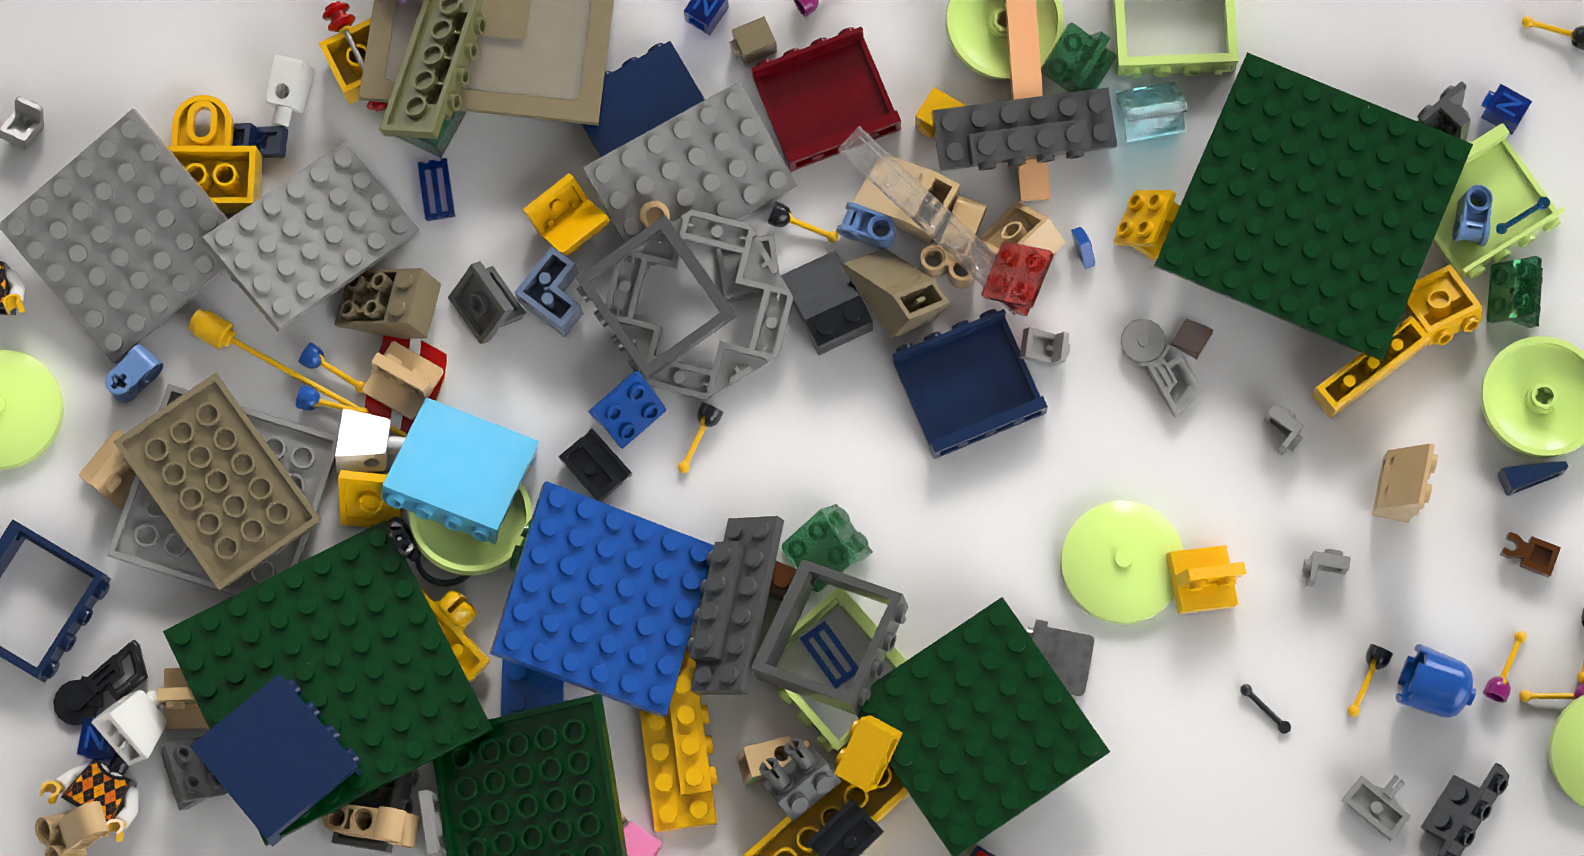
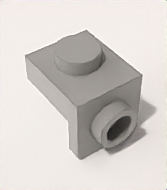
[0,96,44,149]
[1019,327,1070,366]
[1264,404,1304,455]
[1302,549,1351,587]

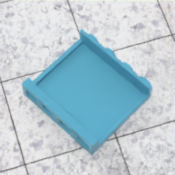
[381,397,539,544]

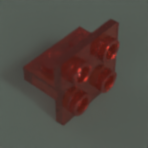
[981,241,1054,316]

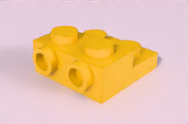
[1405,264,1482,346]

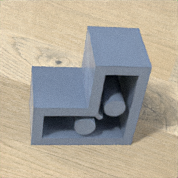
[514,246,584,337]

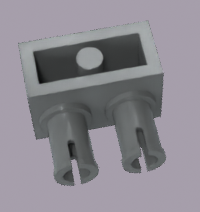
[759,737,842,821]

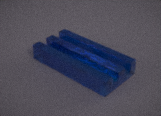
[417,158,456,221]
[800,621,859,689]

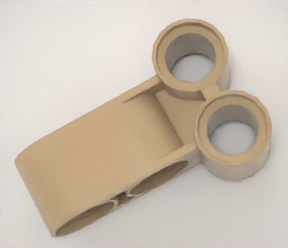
[920,195,987,289]
[35,801,110,856]
[322,804,421,848]

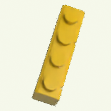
[1312,316,1430,418]

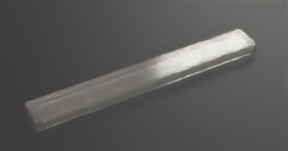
[837,126,1036,315]

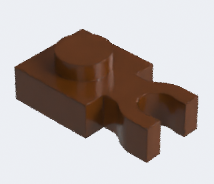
[1500,532,1561,578]

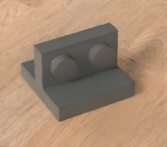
[448,261,526,344]

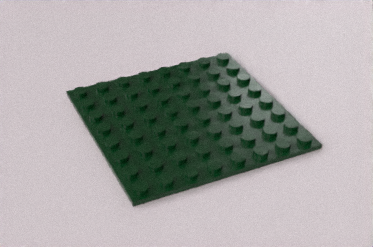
[1154,52,1473,361]
[163,520,493,846]

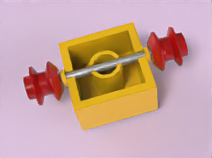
[319,1,388,112]

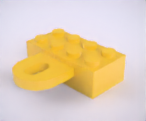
[167,95,263,214]

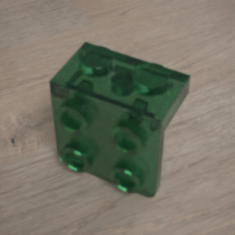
[782,504,873,592]

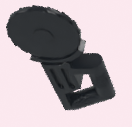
[53,640,148,726]

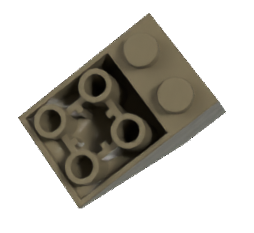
[841,248,950,339]
[335,268,441,339]

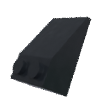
[781,251,873,355]

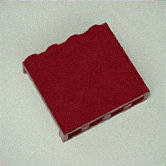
[751,26,901,172]

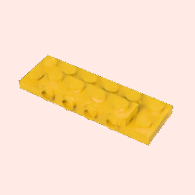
[639,640,718,833]

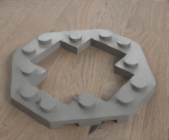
[605,210,794,400]

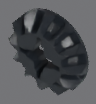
[387,516,421,562]

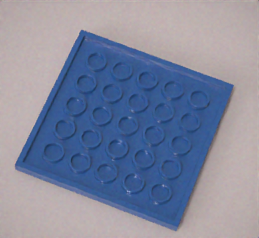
[489,481,714,718]

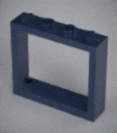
[0,519,111,683]

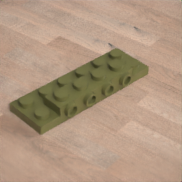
[379,0,487,139]

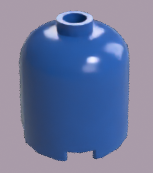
[1395,644,1476,718]

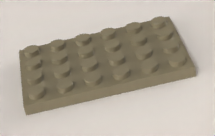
[113,373,322,592]

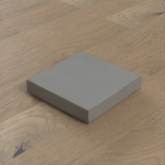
[715,234,780,302]
[418,790,447,856]

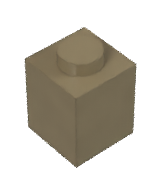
[729,16,777,65]

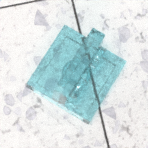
[1116,81,1187,142]

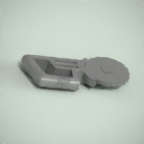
[1121,319,1202,418]

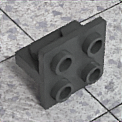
[1417,81,1471,141]
[161,737,228,811]

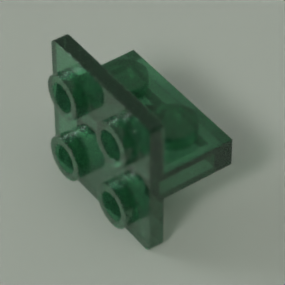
[1041,23,1116,92]
[1487,256,1543,328]

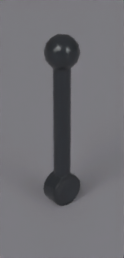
[1240,684,1291,734]

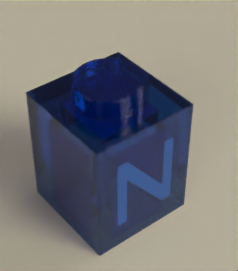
[684,0,729,36]
[1481,84,1532,135]
[77,714,116,762]

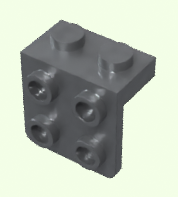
[1027,619,1095,696]

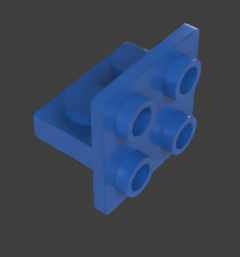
[588,371,666,449]

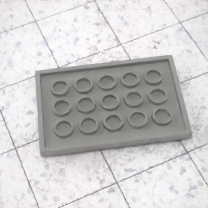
[582,81,797,270]
[202,141,420,332]

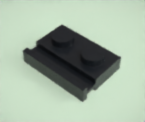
[559,429,632,502]
[807,798,884,856]

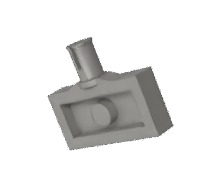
[1341,775,1411,841]

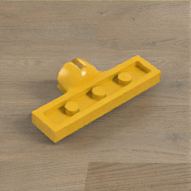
[419,585,492,683]

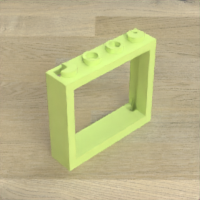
[1112,0,1238,79]
[776,588,907,755]

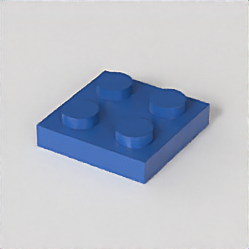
[501,659,565,716]

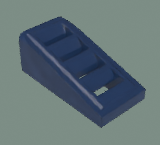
[1497,461,1569,496]

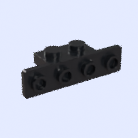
[1421,763,1510,856]

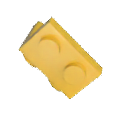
[522,173,610,256]

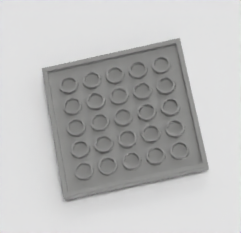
[0,109,228,363]
[107,384,338,596]

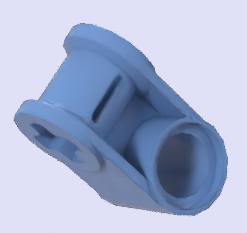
[1452,185,1493,247]
[836,202,896,249]
[105,344,164,403]

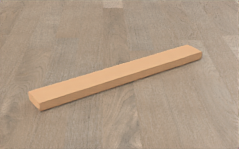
[1005,0,1051,202]

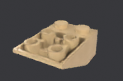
[853,153,960,245]
[1372,443,1438,523]

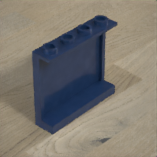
[581,41,705,157]
[892,309,1048,459]
[190,674,362,847]

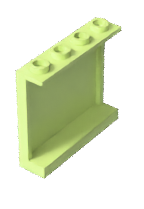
[1433,123,1565,279]

